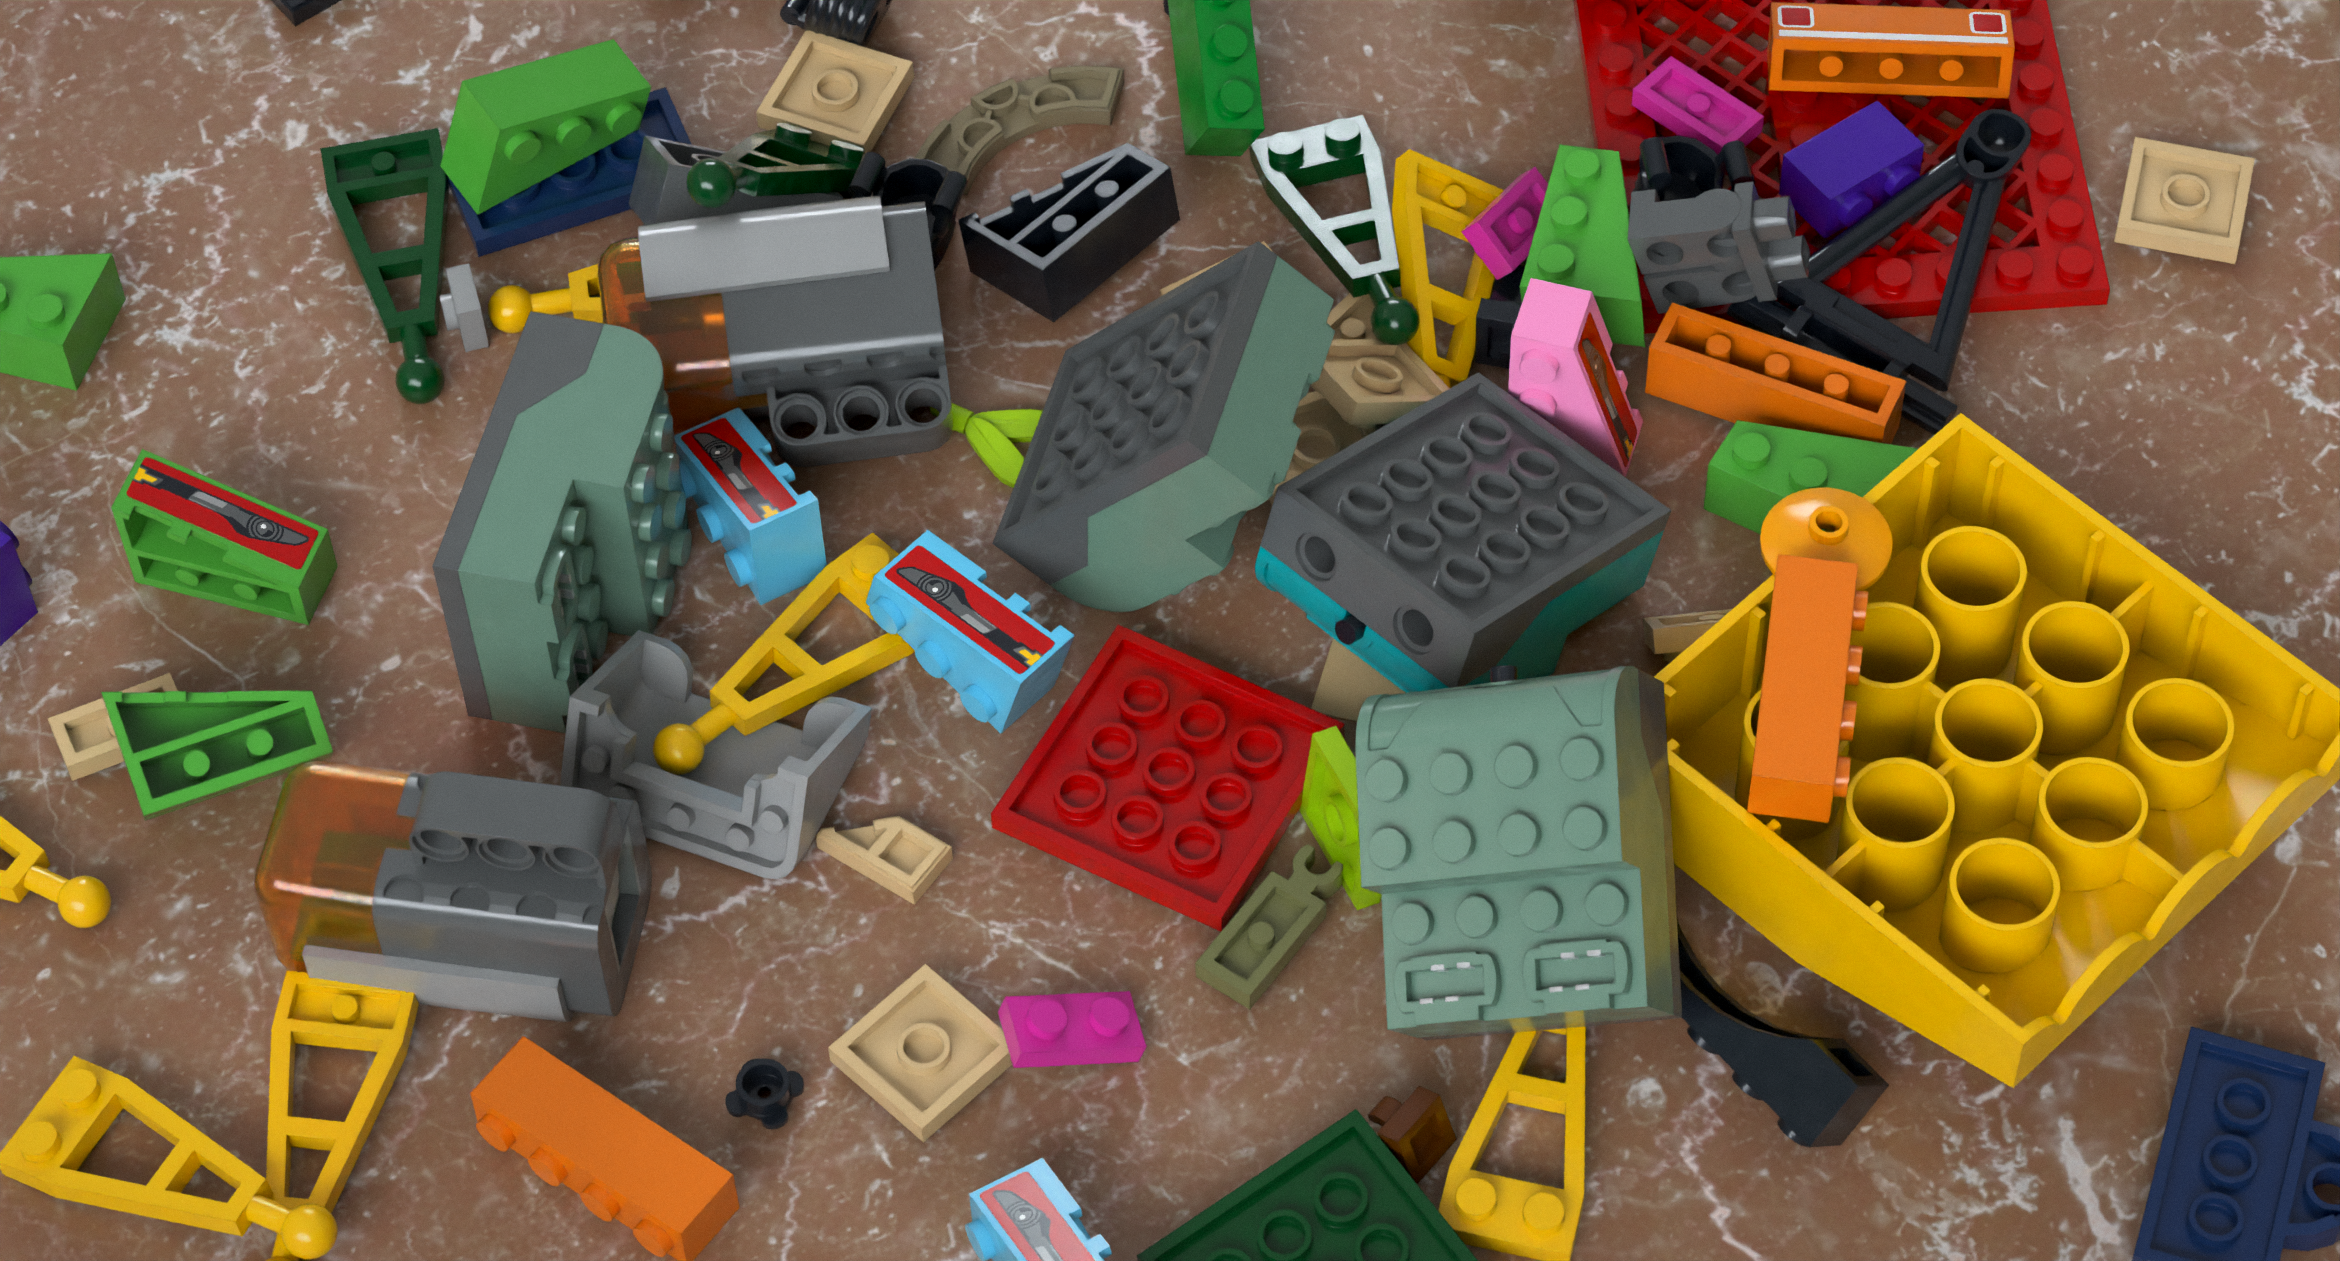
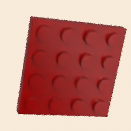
[991,624,1345,932]

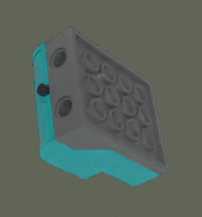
[1255,372,1671,693]

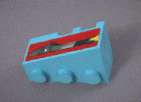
[674,407,827,605]
[866,530,1075,734]
[965,1158,1112,1261]

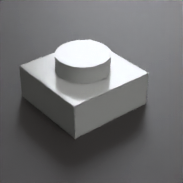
[439,263,489,352]

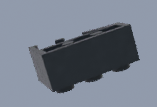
[958,143,1180,322]

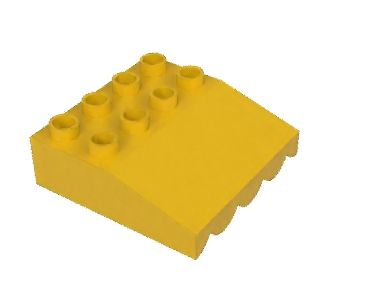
[1654,413,2340,1088]

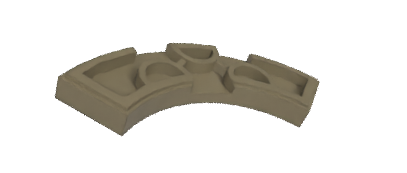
[915,66,1124,195]

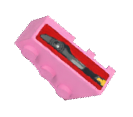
[1508,278,1643,477]

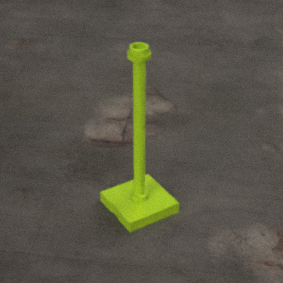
[1299,726,1381,910]

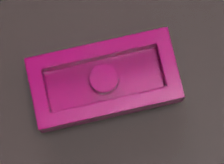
[1632,56,1764,155]
[1461,167,1548,280]
[998,991,1147,1068]

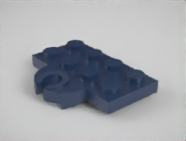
[447,87,692,257]
[2132,1027,2340,1261]

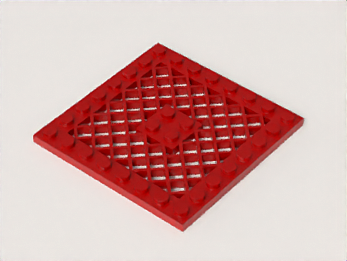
[1573,0,2110,334]

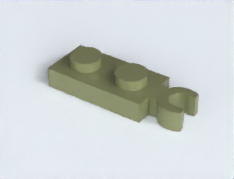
[1195,844,1343,1010]

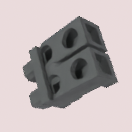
[1627,181,1810,314]

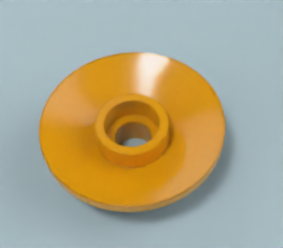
[1760,487,1893,591]

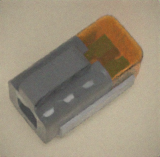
[597,196,953,467]
[254,760,652,1022]

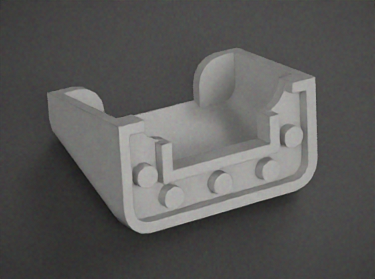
[561,630,872,879]

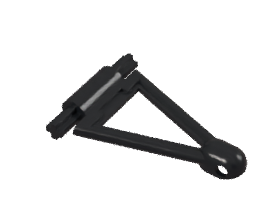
[1727,109,2031,435]

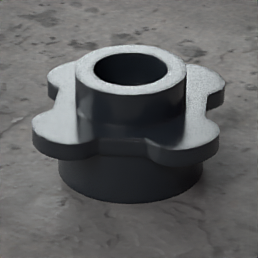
[725,1059,804,1129]

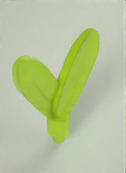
[930,403,1043,488]

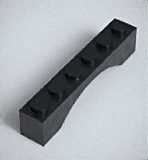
[1677,919,1889,1147]

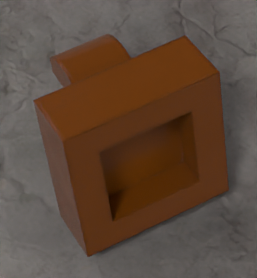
[1368,1086,1457,1184]

